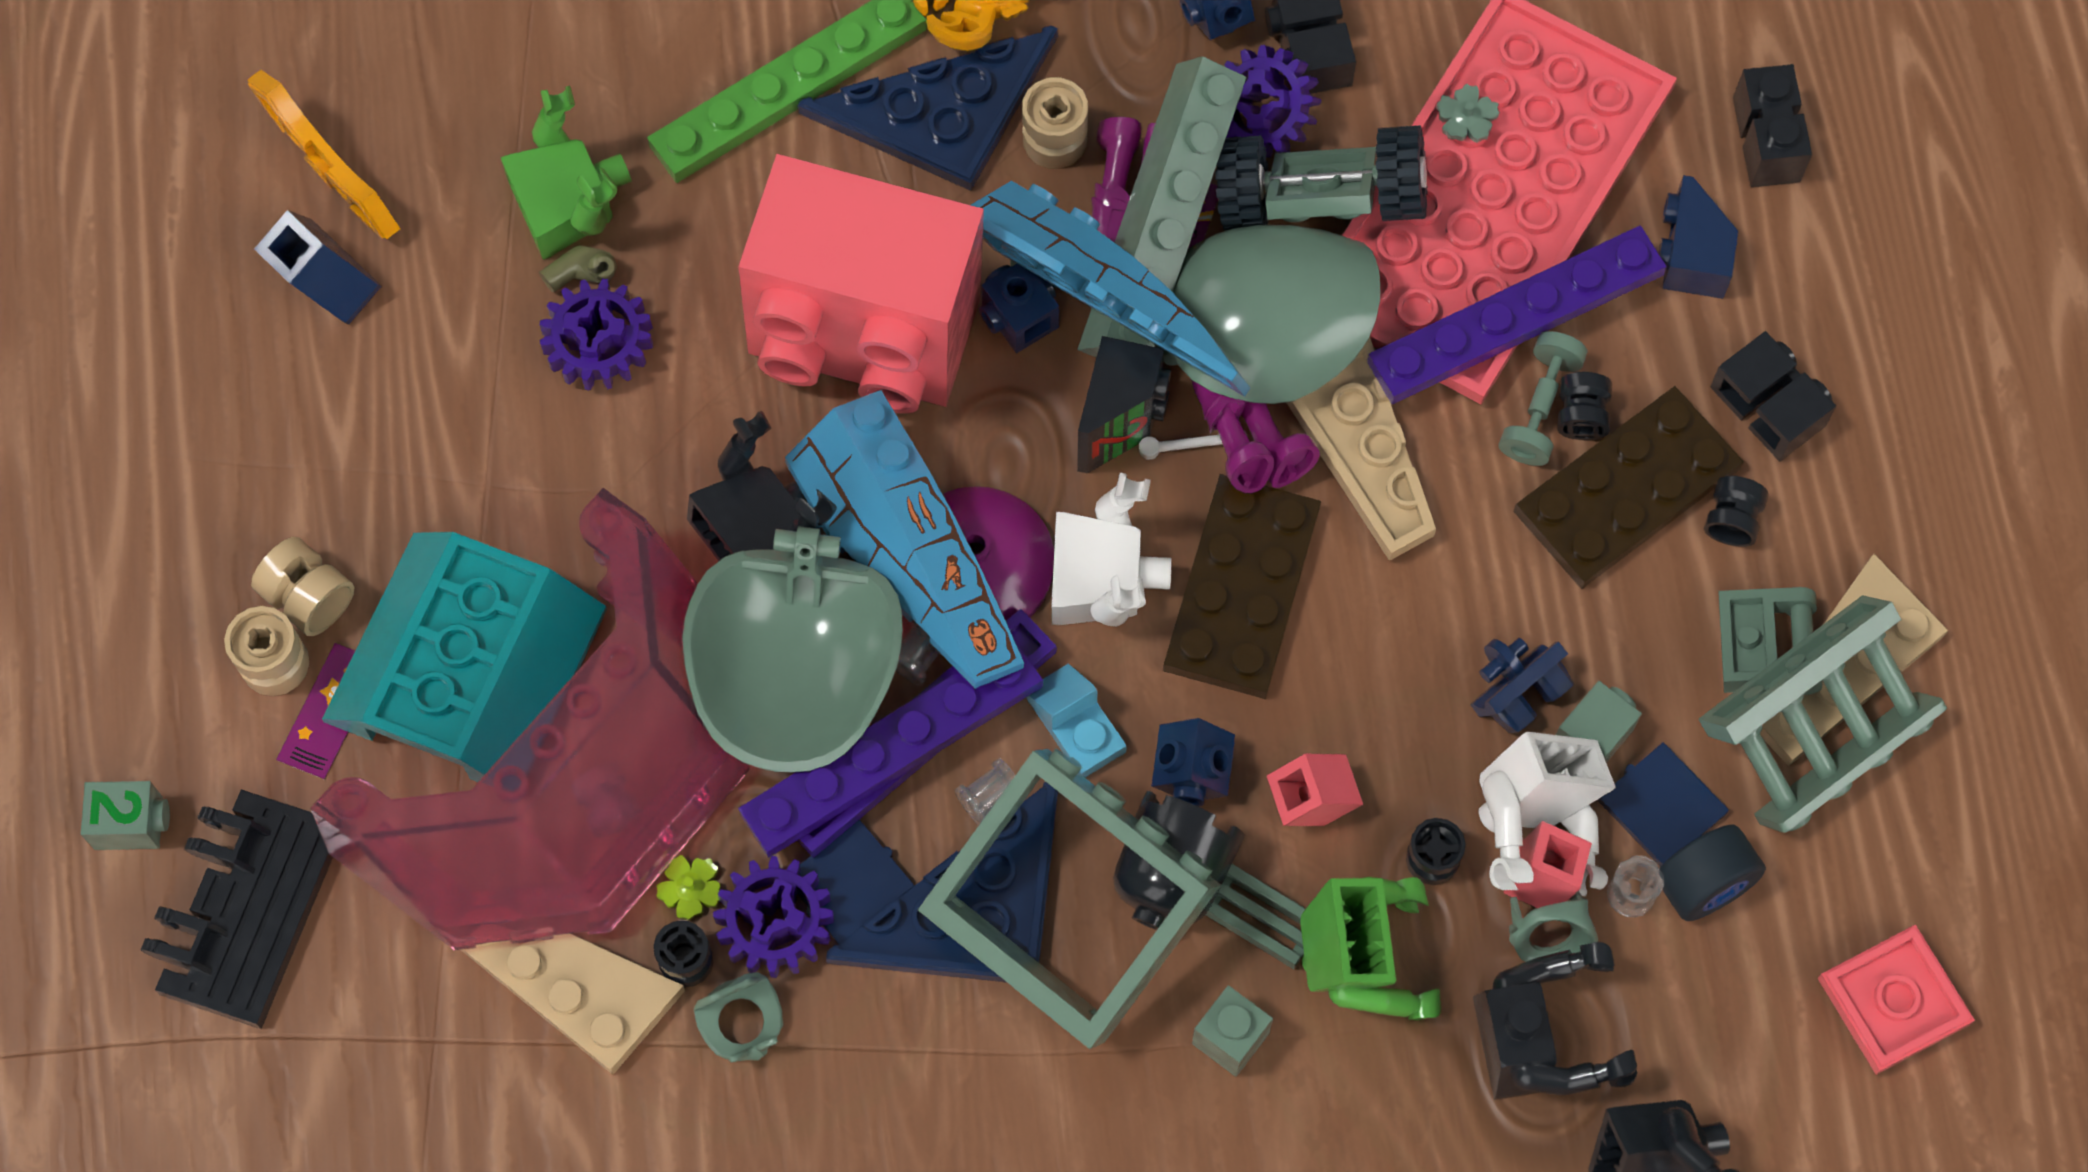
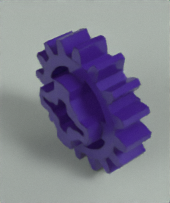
[1224,45,1321,158]
[539,278,653,390]
[713,856,834,978]

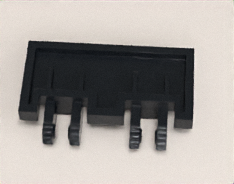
[140,789,345,1029]

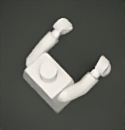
[1052,472,1171,627]
[1479,732,1616,896]

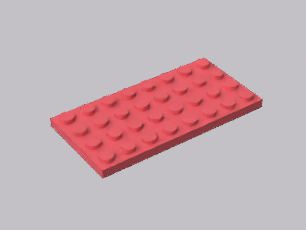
[1342,0,1677,405]

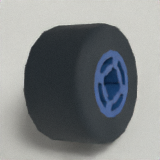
[1655,824,1766,921]

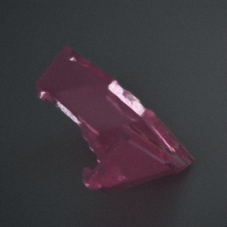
[310,488,750,950]

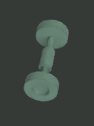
[1499,331,1588,466]

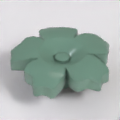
[1436,84,1499,143]

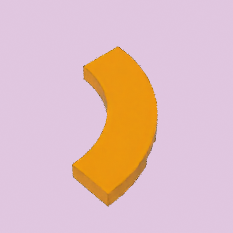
[247,70,400,240]

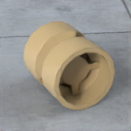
[1022,78,1088,169]
[251,537,355,636]
[224,606,309,696]

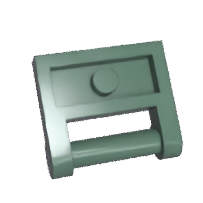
[1719,587,1823,695]

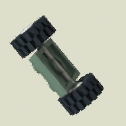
[1215,125,1427,231]

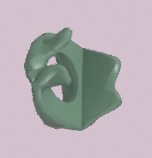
[1509,891,1599,962]
[694,972,783,1063]

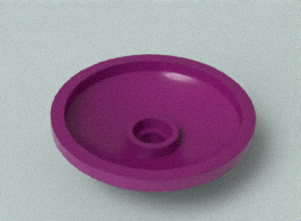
[943,486,1054,621]

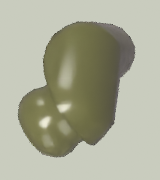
[539,246,617,293]

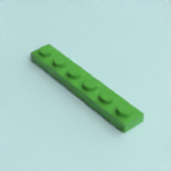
[647,0,927,184]

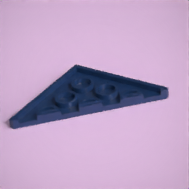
[798,25,1058,191]
[826,782,1058,982]

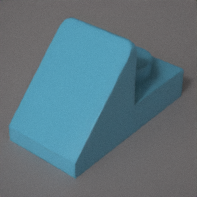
[1026,664,1127,777]

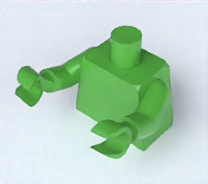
[501,86,632,260]
[1300,877,1441,1020]

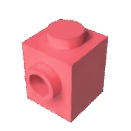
[1266,753,1363,826]
[1503,821,1592,908]

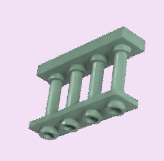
[1698,595,1947,833]

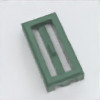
[1206,864,1305,970]

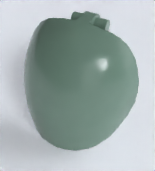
[1157,225,1380,404]
[682,526,903,772]

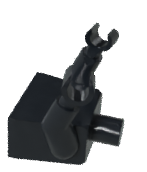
[687,411,837,561]
[1473,942,1637,1100]
[1588,1100,1740,1172]

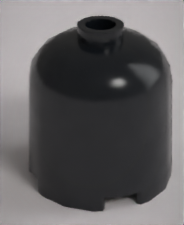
[1113,791,1245,930]

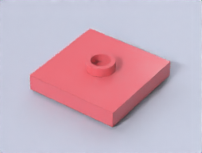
[1818,924,1975,1075]

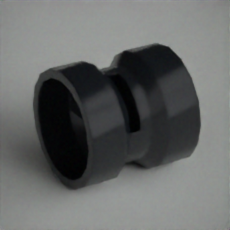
[1557,372,1612,441]
[1704,476,1769,547]
[1406,818,1466,885]
[653,920,714,988]

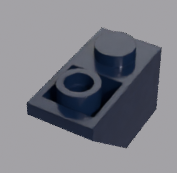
[1658,175,1738,299]
[254,210,382,324]

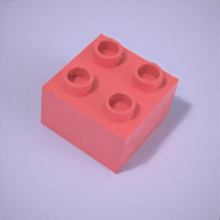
[738,154,984,414]

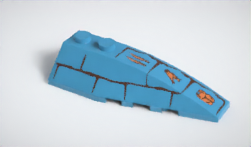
[971,181,1250,397]
[785,390,1024,688]

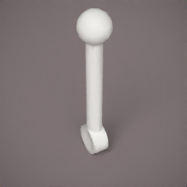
[1139,430,1248,460]

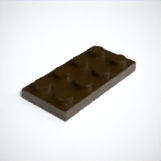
[1513,386,1744,589]
[1163,474,1321,699]

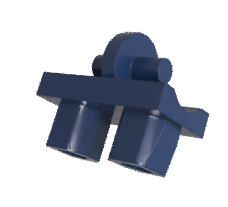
[1470,638,1574,734]

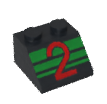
[1077,336,1171,474]

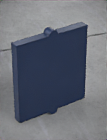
[1597,742,1729,867]
[797,819,915,945]

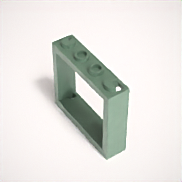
[918,748,1221,1049]

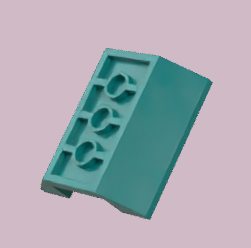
[322,532,607,798]

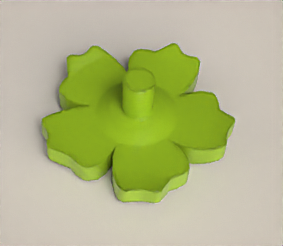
[656,855,721,921]

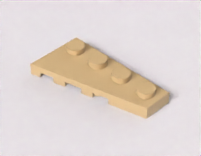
[1286,337,1436,561]
[1760,554,1948,766]
[445,893,685,1075]

